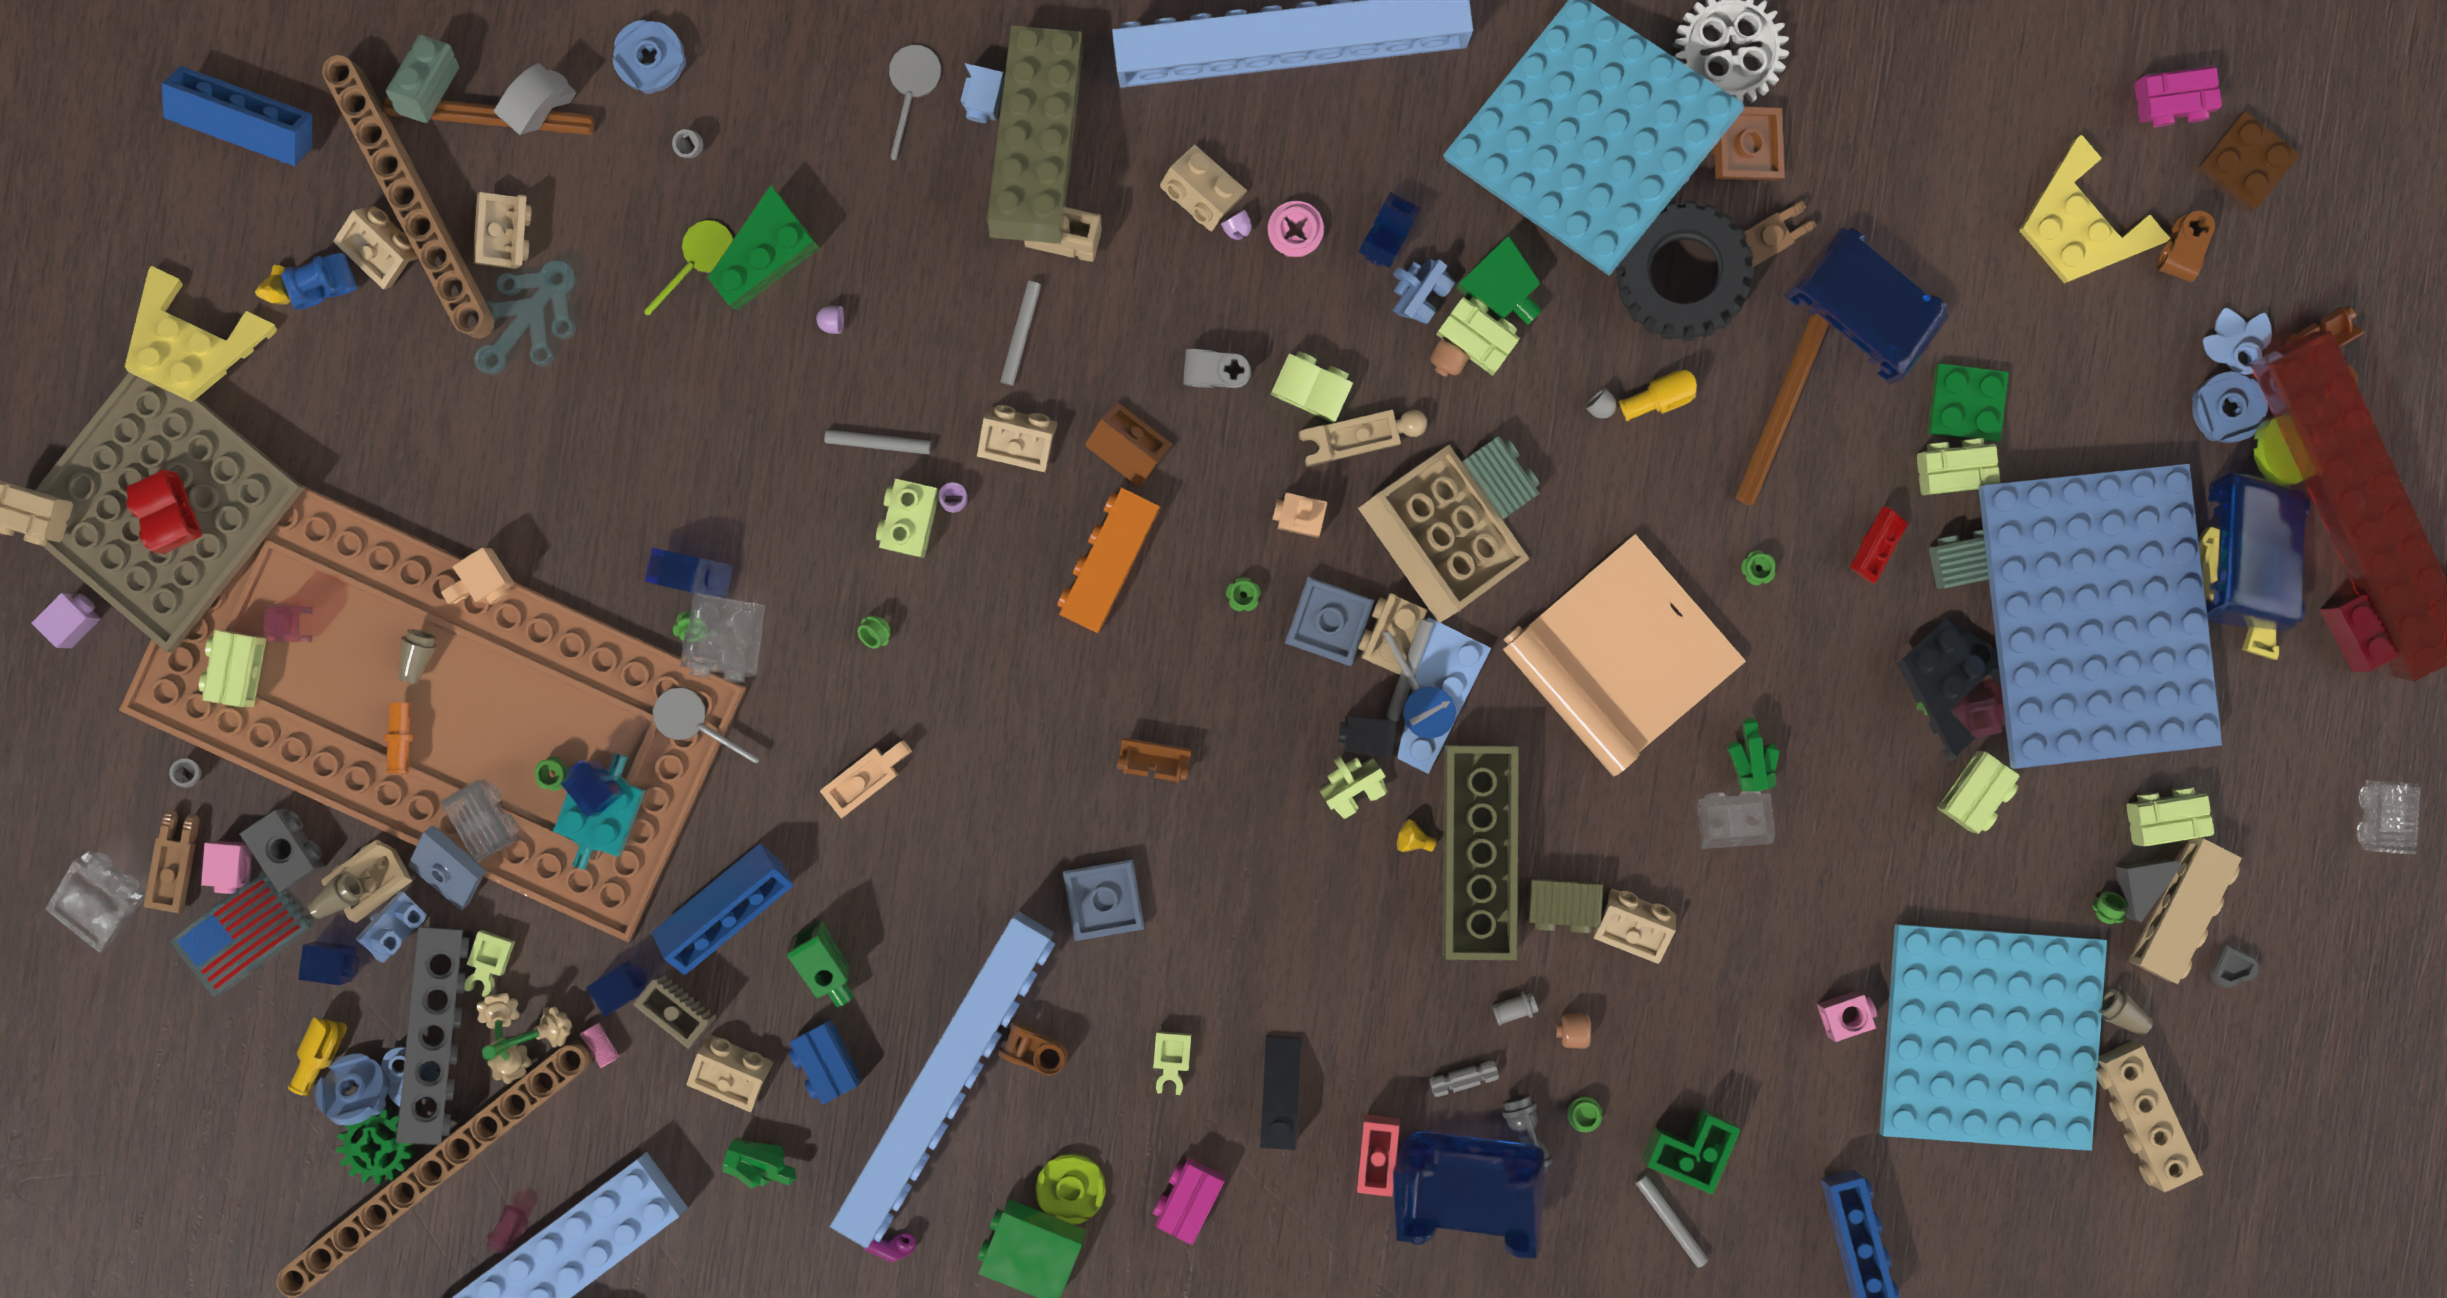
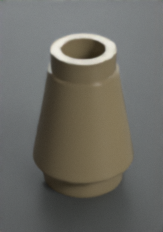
[397,629,437,684]
[308,873,363,919]
[2098,989,2153,1036]

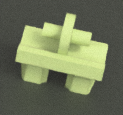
[1319,756,1387,819]

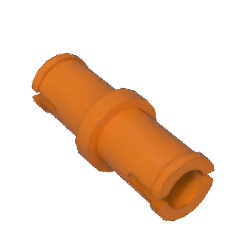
[384,702,414,774]

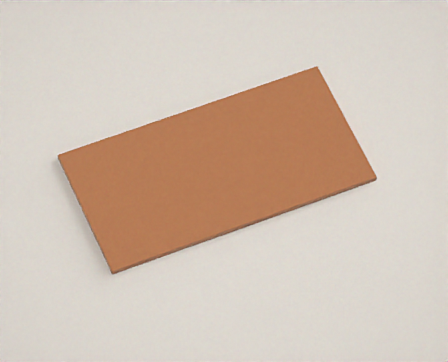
[119,483,747,943]

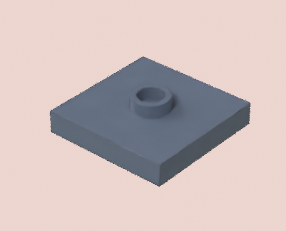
[1285,577,1374,666]
[408,825,486,911]
[1063,859,1145,941]

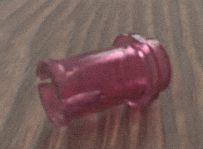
[487,1205,525,1253]

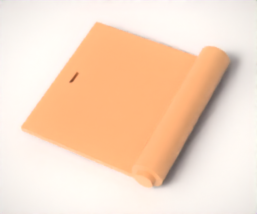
[1503,534,1746,777]

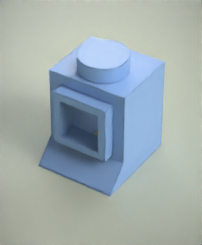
[961,63,1005,123]

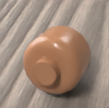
[1430,338,1470,377]
[1556,1013,1591,1049]

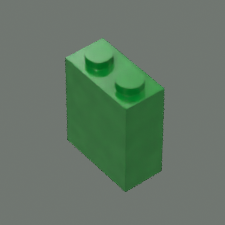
[977,1199,1087,1298]

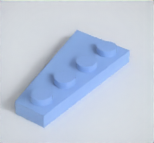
[1396,617,1491,774]

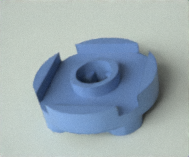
[613,20,686,94]
[2192,372,2268,443]
[315,1054,389,1125]

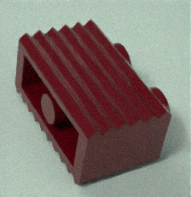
[2320,595,2399,672]

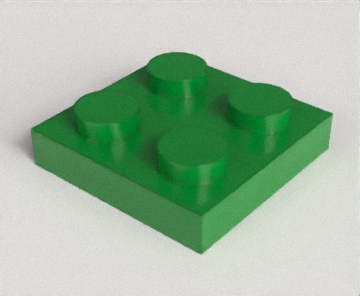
[1927,364,2009,443]

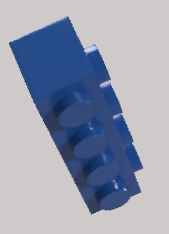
[162,65,312,166]
[651,843,794,975]
[1820,1170,1900,1298]

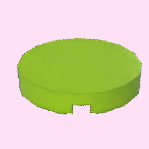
[2254,416,2312,486]
[1035,1153,1106,1224]

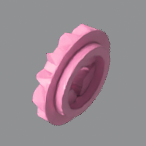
[1268,201,1324,257]

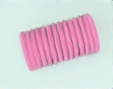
[580,1023,620,1068]

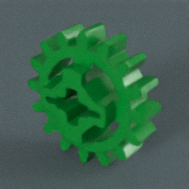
[336,1106,416,1185]

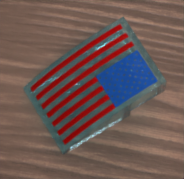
[170,873,311,997]

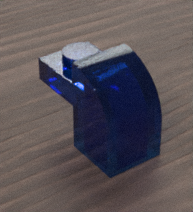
[1358,192,1421,268]
[645,547,733,600]

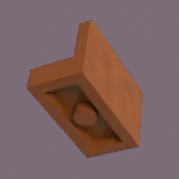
[1085,402,1173,487]

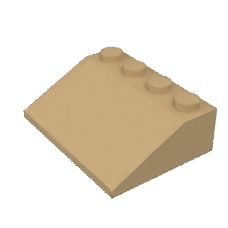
[1358,445,1530,623]

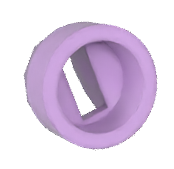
[1221,209,1252,240]
[816,305,844,334]
[938,482,968,513]

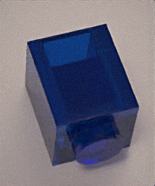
[561,760,625,817]
[298,941,359,985]
[586,961,647,1017]

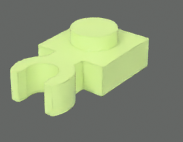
[464,930,515,997]
[1153,1031,1191,1095]

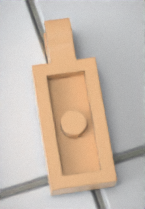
[820,740,912,818]

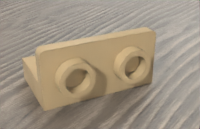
[333,205,419,290]
[977,405,1058,472]
[1358,593,1428,675]
[1593,889,1676,964]
[686,1035,773,1112]

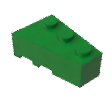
[708,186,820,311]

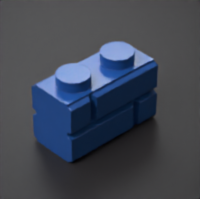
[788,1019,863,1105]

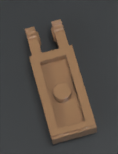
[1744,201,1817,267]
[144,810,200,914]

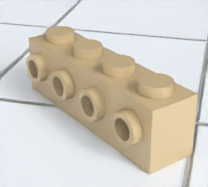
[2095,1041,2203,1192]

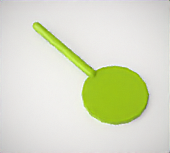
[644,220,733,315]

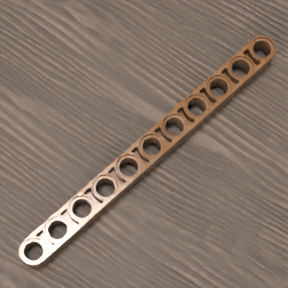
[276,1041,594,1298]

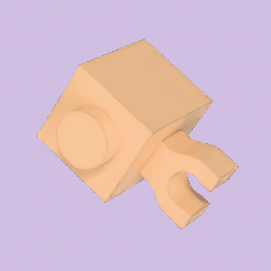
[1273,493,1327,538]
[441,547,515,605]

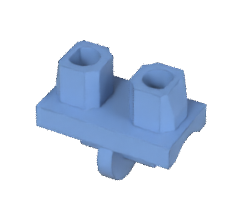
[1392,258,1455,324]
[356,891,427,963]

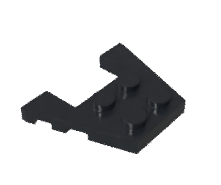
[1896,619,2001,762]

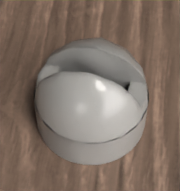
[672,129,704,158]
[1585,388,1616,418]
[169,758,201,788]

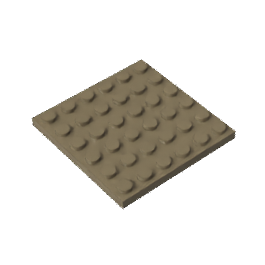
[35,373,305,653]

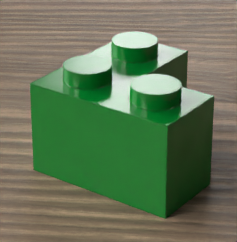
[1641,1108,1741,1195]

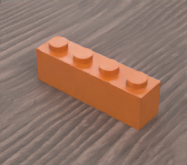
[1057,488,1160,634]

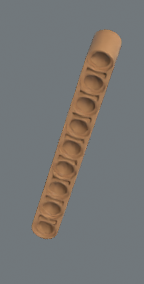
[322,55,494,339]

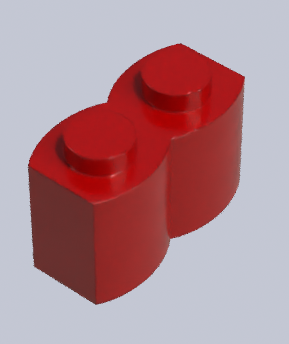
[126,469,202,554]

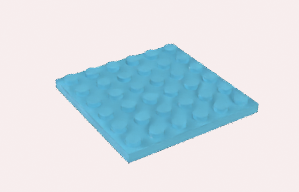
[1443,0,1744,276]
[1879,924,2107,1151]

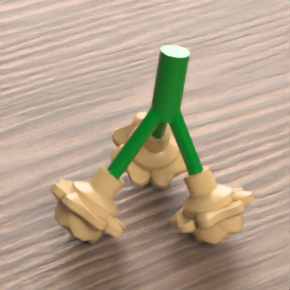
[477,993,572,1084]

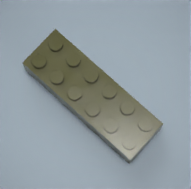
[987,25,1083,244]
[1442,745,1519,960]

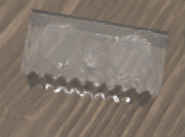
[440,779,520,863]
[2356,780,2421,854]

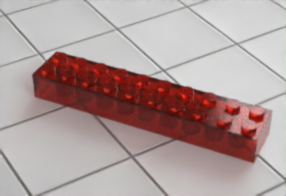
[2250,331,2447,682]

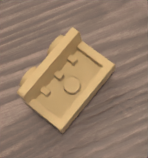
[1160,144,1247,231]
[473,192,531,269]
[321,840,412,923]

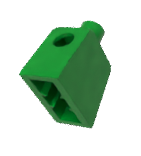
[1456,237,1543,325]
[786,920,854,1007]

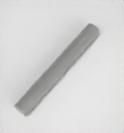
[1000,281,1041,386]
[825,429,931,455]
[1386,618,1434,721]
[1635,1174,1709,1268]

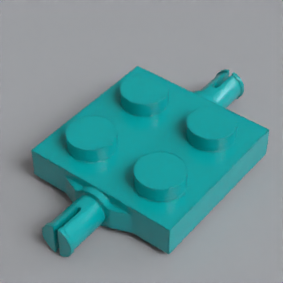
[553,752,646,870]

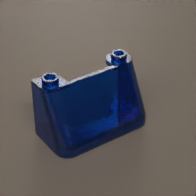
[1783,227,1949,385]
[2206,472,2310,631]
[1393,1132,1545,1259]

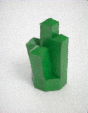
[1727,717,1780,792]
[722,1137,796,1189]

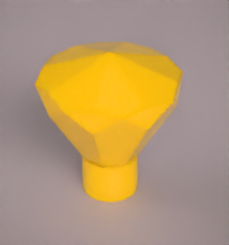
[255,265,291,304]
[1397,819,1436,852]

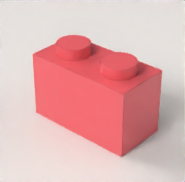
[1357,1114,1400,1197]

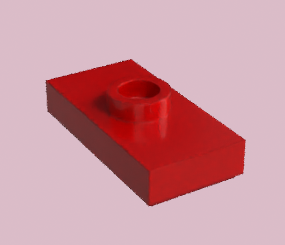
[1849,506,1908,584]

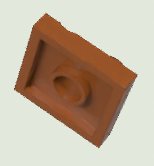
[1711,107,1785,181]

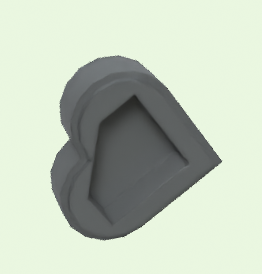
[2210,943,2259,988]

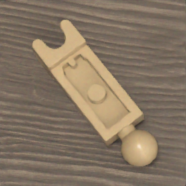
[1299,409,1427,467]

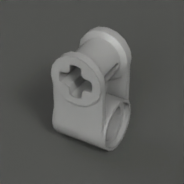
[1183,349,1251,388]

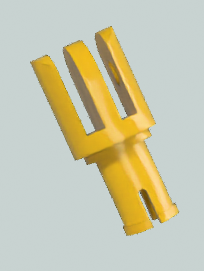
[1619,370,1697,421]
[287,1017,347,1096]

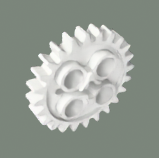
[1673,0,1789,103]

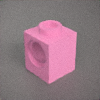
[201,841,252,893]
[1817,991,1877,1042]

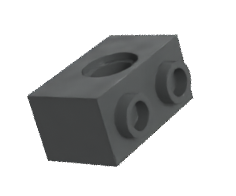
[240,808,326,892]

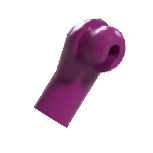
[863,1232,916,1262]

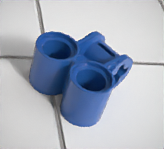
[281,253,358,310]

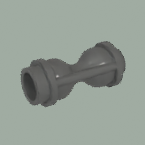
[1502,1094,1553,1177]

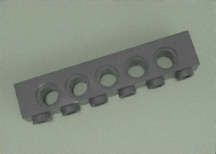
[396,926,469,1145]

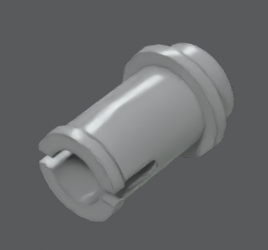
[1491,991,1539,1026]

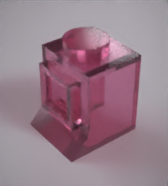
[264,606,313,642]
[1951,698,2005,739]

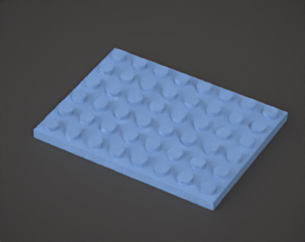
[1978,464,2222,769]

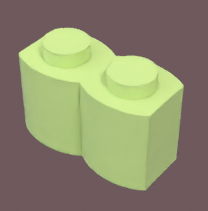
[1271,351,1353,423]

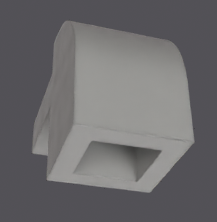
[493,63,577,135]

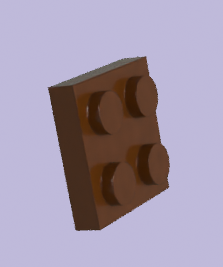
[2197,111,2300,211]

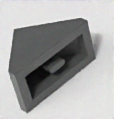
[2115,858,2182,922]

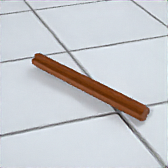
[384,96,594,135]
[1736,308,1832,506]

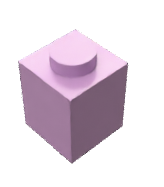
[32,593,101,648]

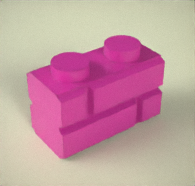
[2135,66,2222,127]
[1152,1157,1225,1245]

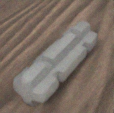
[1430,1061,1499,1097]

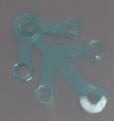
[474,260,575,375]

